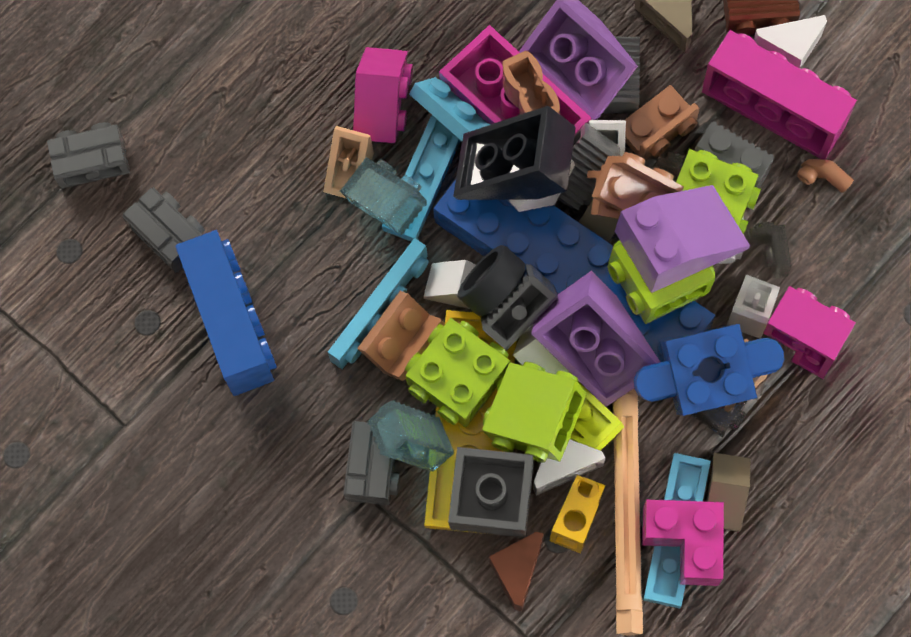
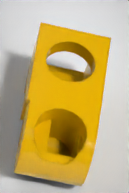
[549,474,606,554]

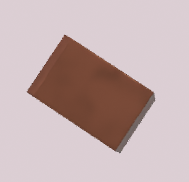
[489,532,544,612]

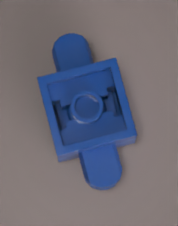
[633,324,784,416]

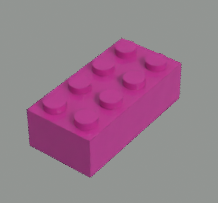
[439,25,592,135]
[702,30,857,160]

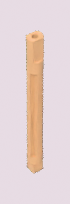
[612,389,643,636]

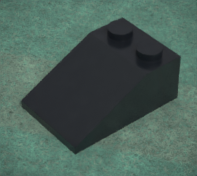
[453,106,576,200]

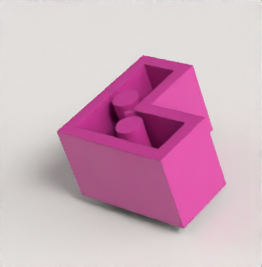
[353,47,413,143]
[763,286,856,379]
[642,499,724,586]

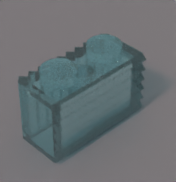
[340,157,427,235]
[368,400,454,472]

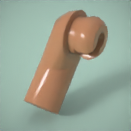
[797,159,854,193]

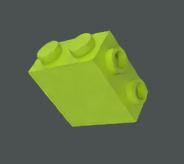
[676,149,761,235]
[607,240,715,324]
[405,318,510,427]
[482,362,587,463]

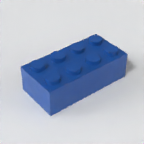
[175,230,277,396]

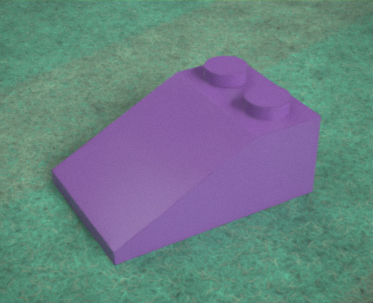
[519,0,638,120]
[615,185,750,293]
[532,271,660,407]

